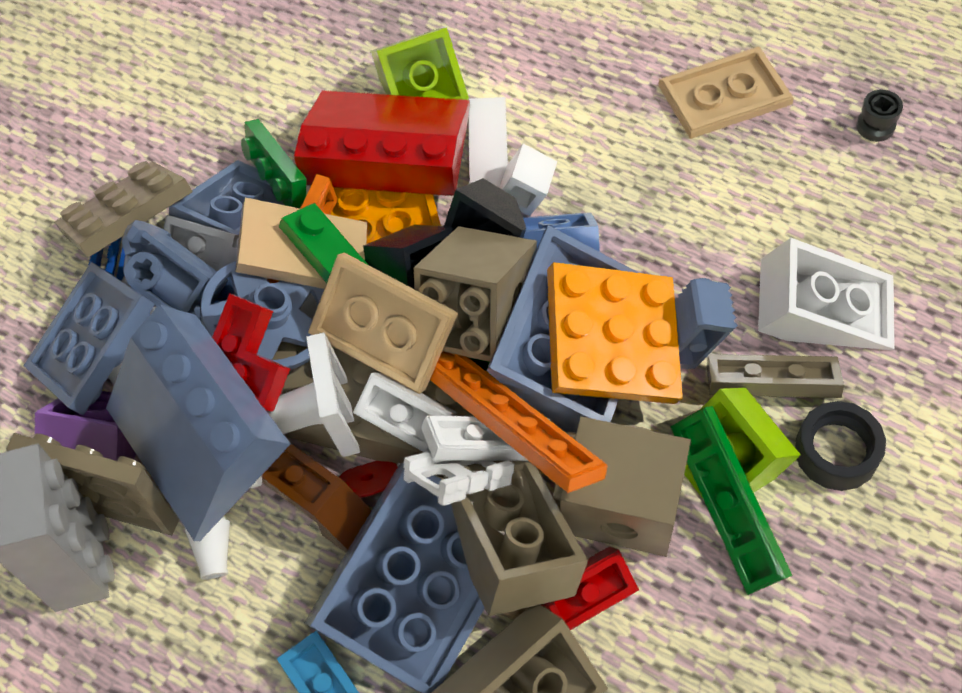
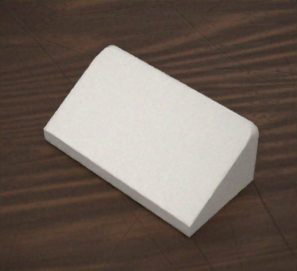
[353,373,457,453]

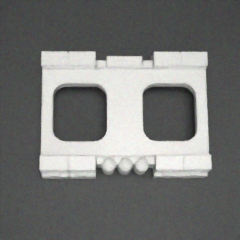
[404,452,514,506]

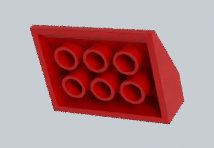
[294,90,470,196]

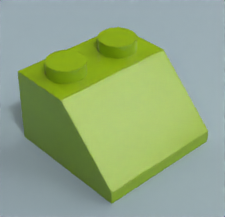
[370,27,469,100]
[684,388,801,499]

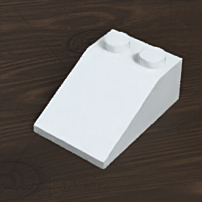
[758,238,894,350]

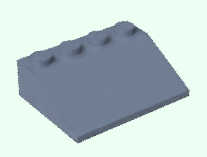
[487,225,639,433]
[106,304,290,542]
[304,462,484,693]

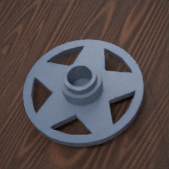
[200,261,323,370]

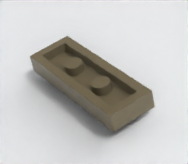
[706,354,844,398]

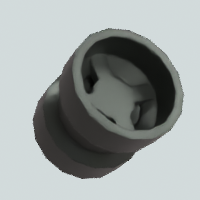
[856,89,903,142]

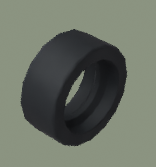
[795,401,886,491]

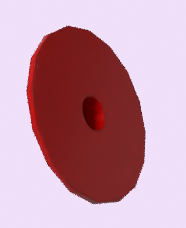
[339,460,398,497]

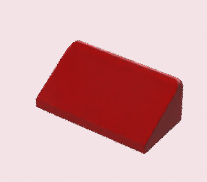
[541,546,639,630]

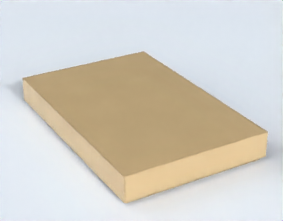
[658,46,794,139]
[235,197,367,289]
[308,253,458,394]

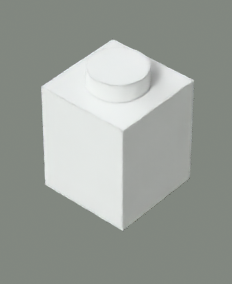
[499,144,557,216]

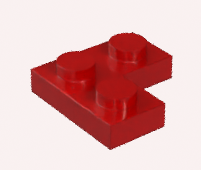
[212,293,290,412]

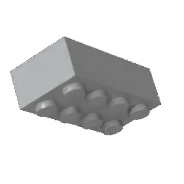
[0,444,115,612]

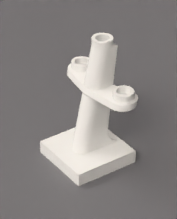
[250,332,360,489]

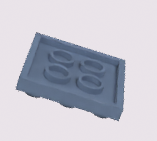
[23,262,155,415]

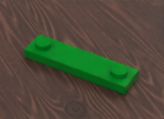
[279,203,368,283]
[670,406,793,595]

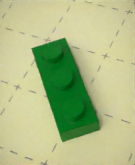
[241,119,307,209]

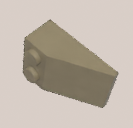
[444,461,588,616]

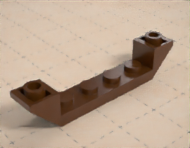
[262,443,372,553]

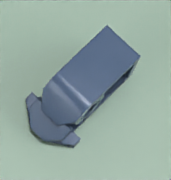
[122,220,228,323]

